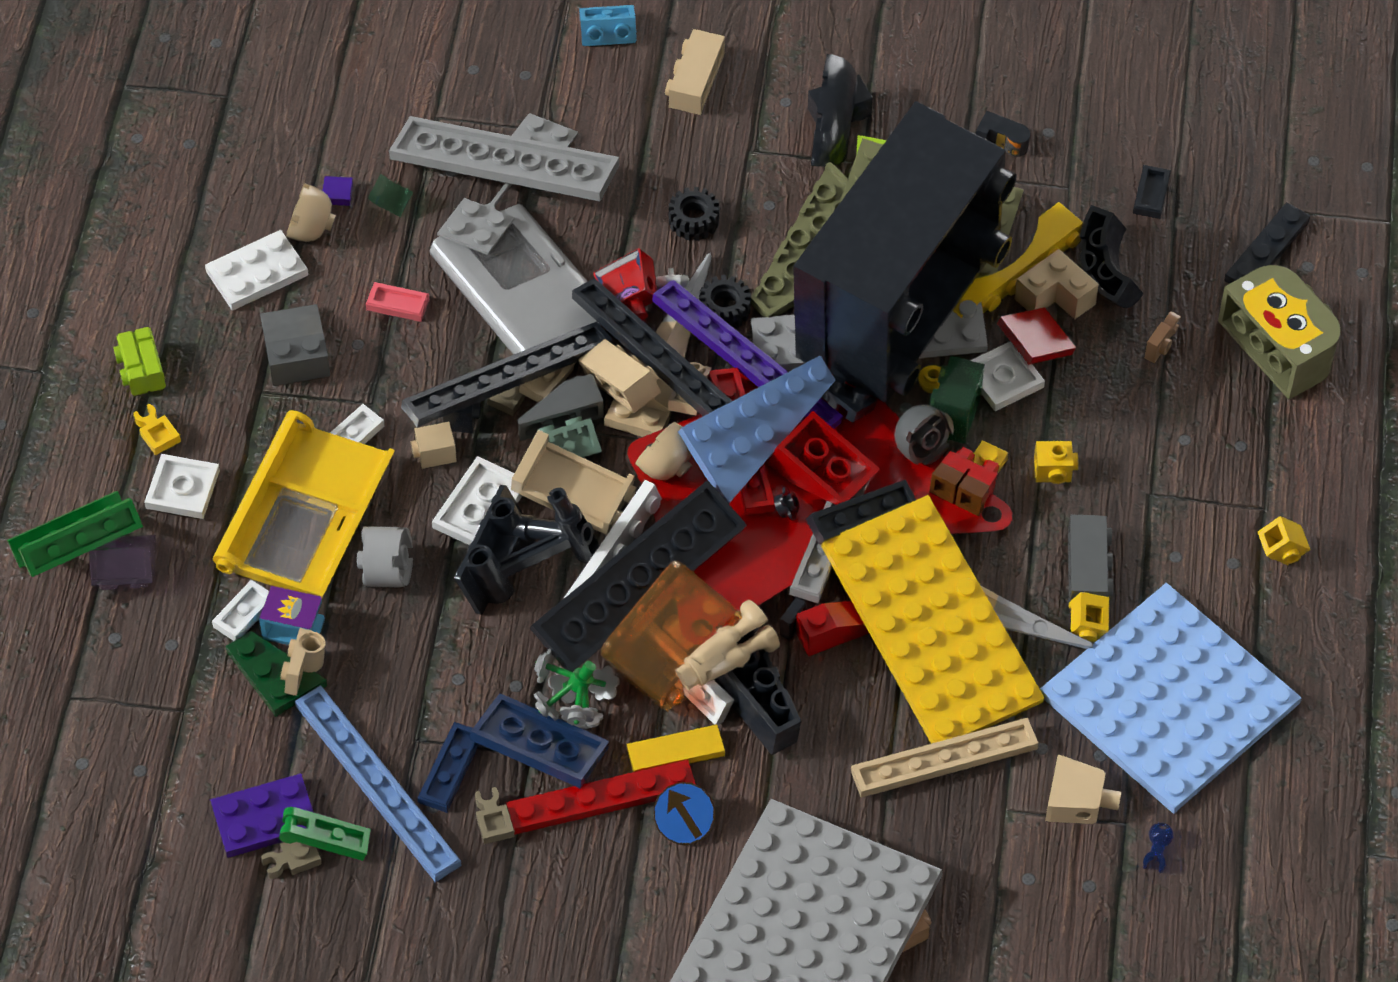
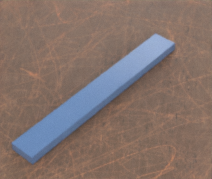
[295,685,461,883]

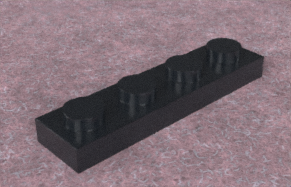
[1224,202,1310,284]
[806,479,917,545]

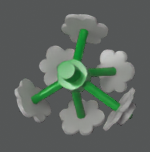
[534,649,620,729]

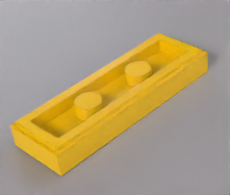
[627,725,725,772]

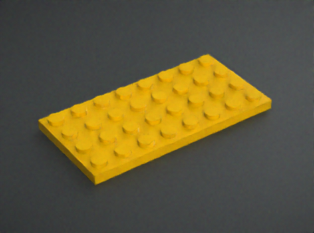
[821,495,1045,744]

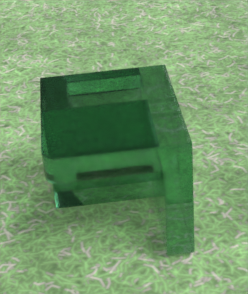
[368,174,413,217]

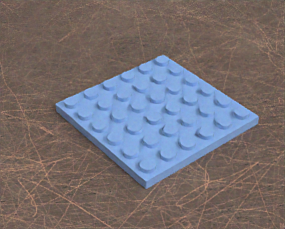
[1040,583,1301,814]

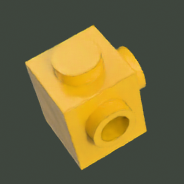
[1034,441,1078,484]
[1258,516,1311,565]

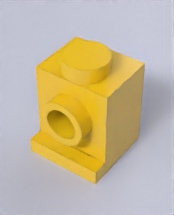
[1069,592,1109,642]

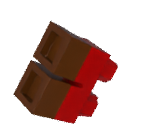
[929,447,999,516]

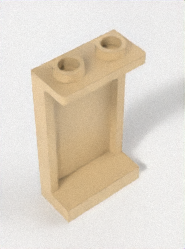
[511,430,637,535]

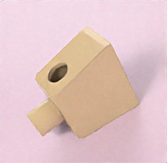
[1045,755,1121,824]

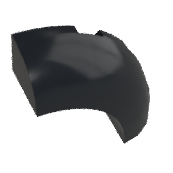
[811,54,858,167]
[1079,205,1144,308]

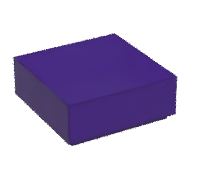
[323,176,353,206]

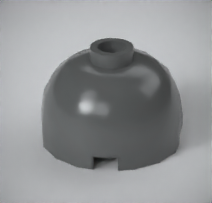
[894,405,954,465]

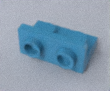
[579,5,637,46]

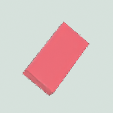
[366,282,430,322]

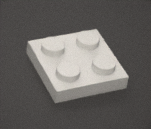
[964,341,1045,411]
[145,454,220,519]

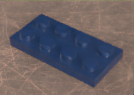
[470,693,609,788]

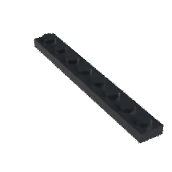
[572,278,732,416]
[401,321,613,427]

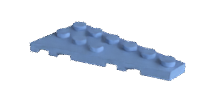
[678,356,835,504]

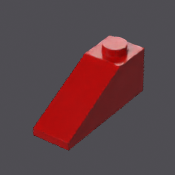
[796,601,869,657]

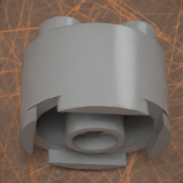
[357,526,413,588]

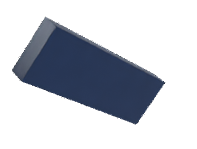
[418,722,479,813]

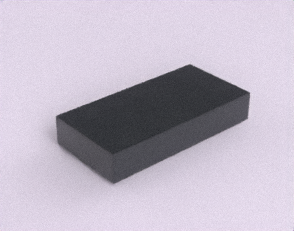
[1133,165,1171,219]

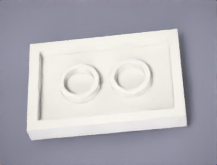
[205,230,308,311]
[432,456,522,545]

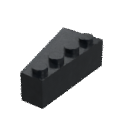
[714,628,802,755]

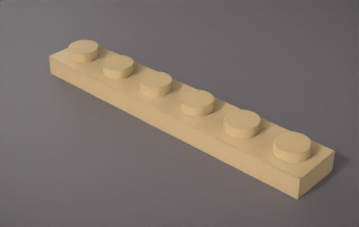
[851,718,1038,798]

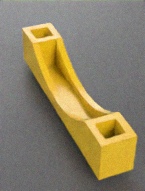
[953,202,1083,318]

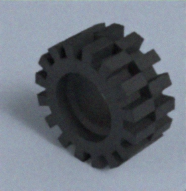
[669,187,720,241]
[699,275,751,328]

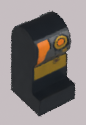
[976,111,1030,157]

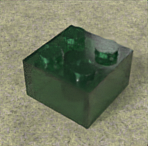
[930,356,985,444]

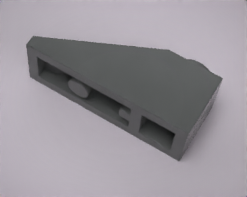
[517,374,604,441]

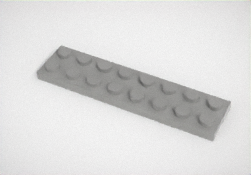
[389,116,620,201]
[751,300,988,370]

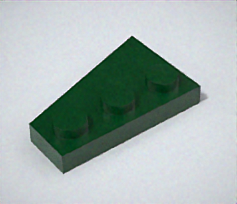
[225,631,327,717]

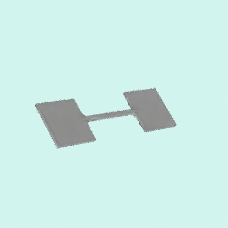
[437,113,578,255]

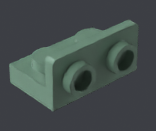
[532,416,602,458]

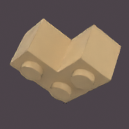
[1015,249,1099,319]

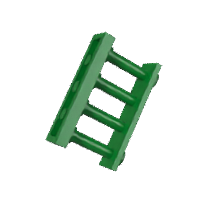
[7,491,143,577]

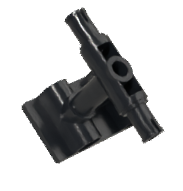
[455,485,600,615]

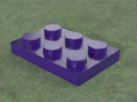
[210,773,314,858]

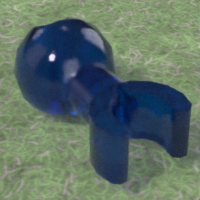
[1143,823,1174,873]

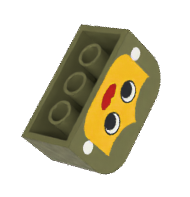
[1218,265,1340,400]

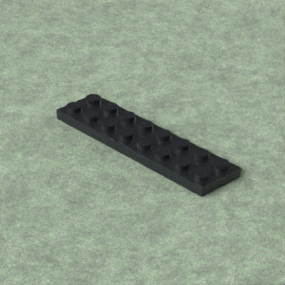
[529,480,747,672]

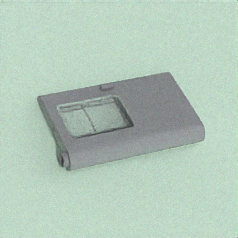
[430,204,601,355]

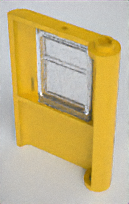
[213,410,395,598]

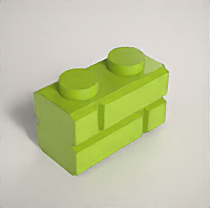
[113,327,166,396]

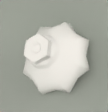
[656,268,689,290]

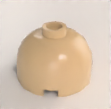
[286,183,336,242]
[635,422,692,480]

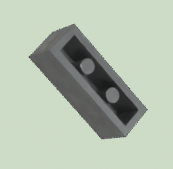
[1068,514,1113,602]

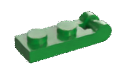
[279,807,371,861]

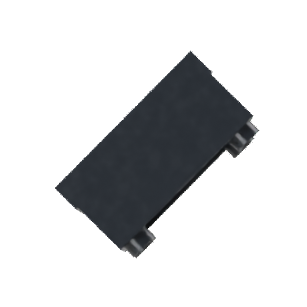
[793,101,1017,403]

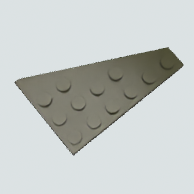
[751,162,848,317]

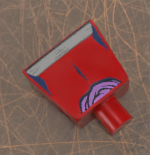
[593,248,657,321]

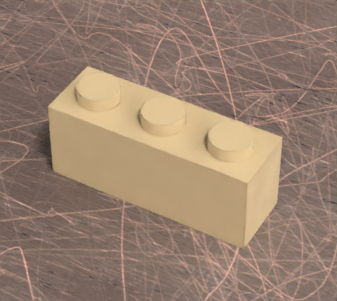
[665,29,725,115]
[578,339,661,413]

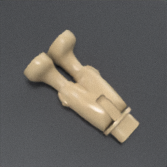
[675,600,780,691]

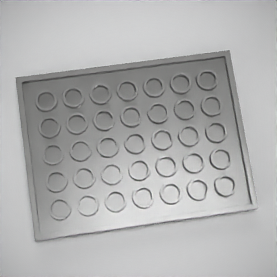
[670,799,942,982]

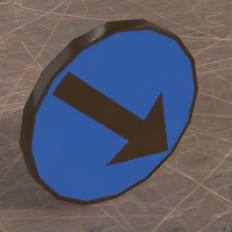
[654,782,715,845]

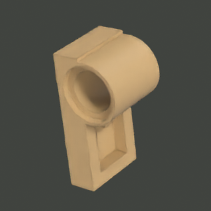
[281,628,325,696]

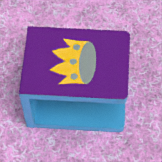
[259,586,325,645]

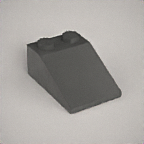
[260,304,330,386]

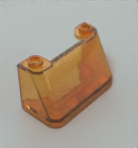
[601,561,742,712]

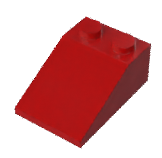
[768,411,880,505]

